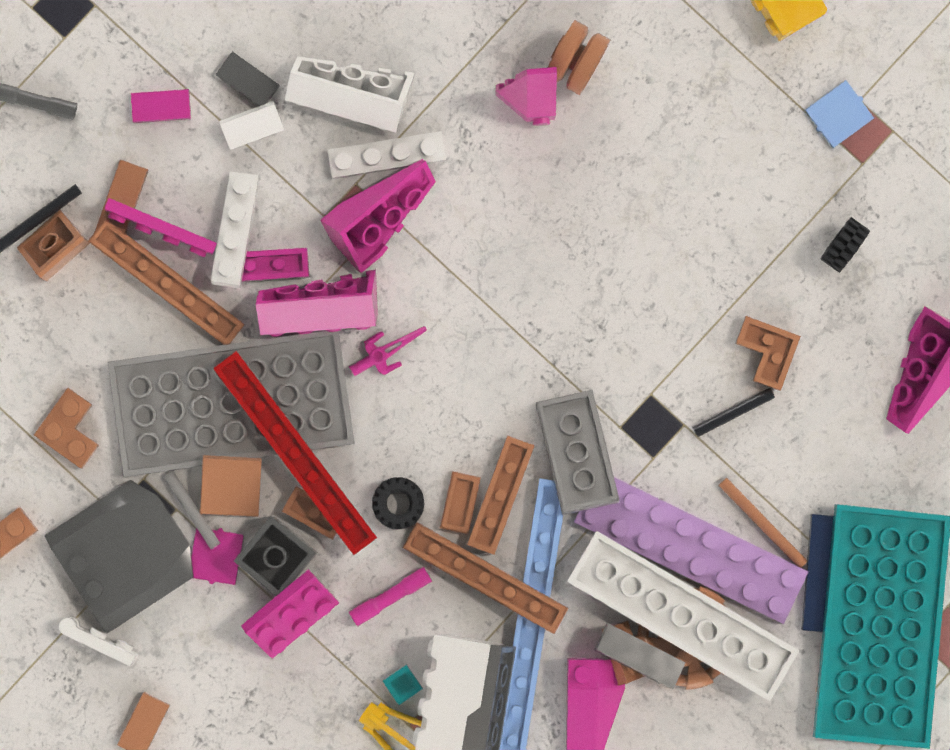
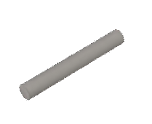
[164,471,221,550]

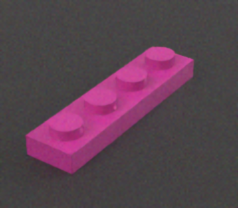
[104,198,217,258]

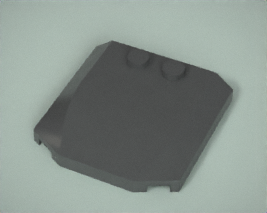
[45,480,194,633]

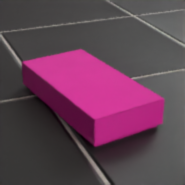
[131,89,191,123]

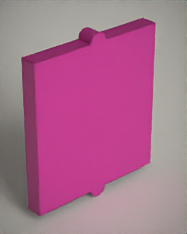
[191,528,244,585]

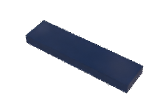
[801,514,834,632]

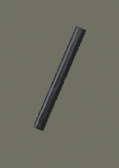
[0,184,82,253]

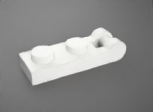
[59,617,138,666]

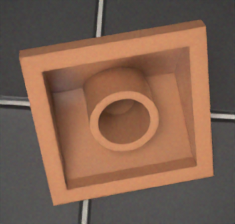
[17,210,90,281]

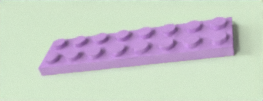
[574,477,809,624]

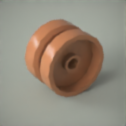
[547,20,611,95]

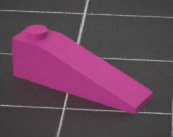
[495,67,557,126]
[320,159,436,273]
[886,306,950,434]
[566,658,625,750]

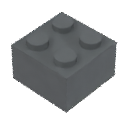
[234,516,318,596]

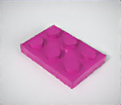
[241,569,339,659]

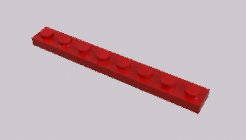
[213,351,378,555]

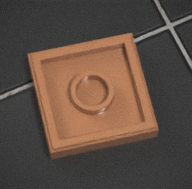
[200,455,262,517]

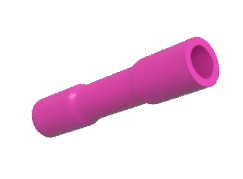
[349,567,432,627]

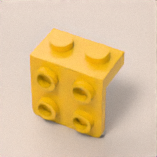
[750,0,827,42]

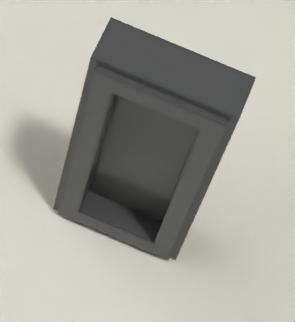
[216,51,280,106]

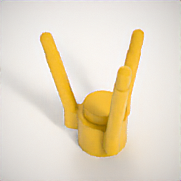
[359,702,422,750]

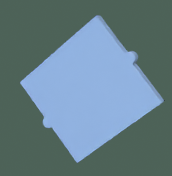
[805,80,874,148]

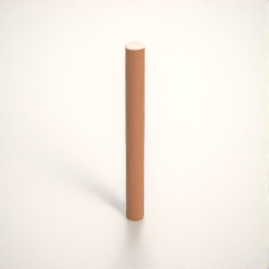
[718,477,807,568]

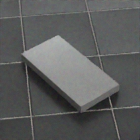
[536,390,620,515]

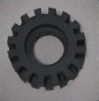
[820,217,870,273]
[372,477,425,529]

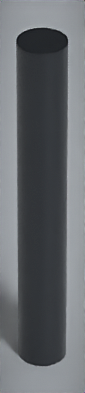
[693,388,775,437]

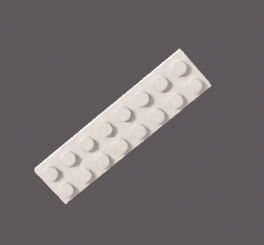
[567,531,799,701]

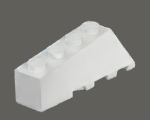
[285,56,415,133]

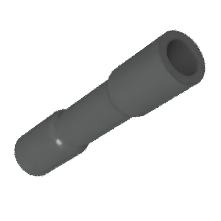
[0,83,78,120]

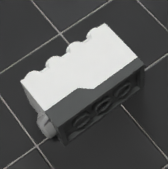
[413,635,516,750]

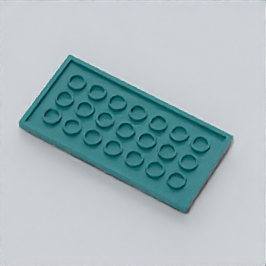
[813,504,950,749]

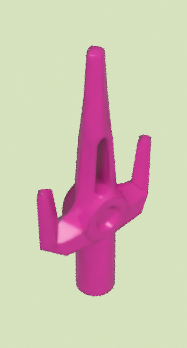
[349,326,427,376]

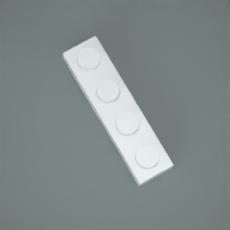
[328,131,446,179]
[211,172,259,288]

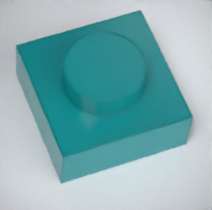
[382,664,423,705]

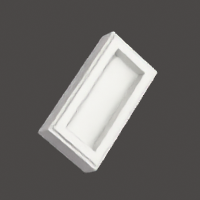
[219,101,284,150]

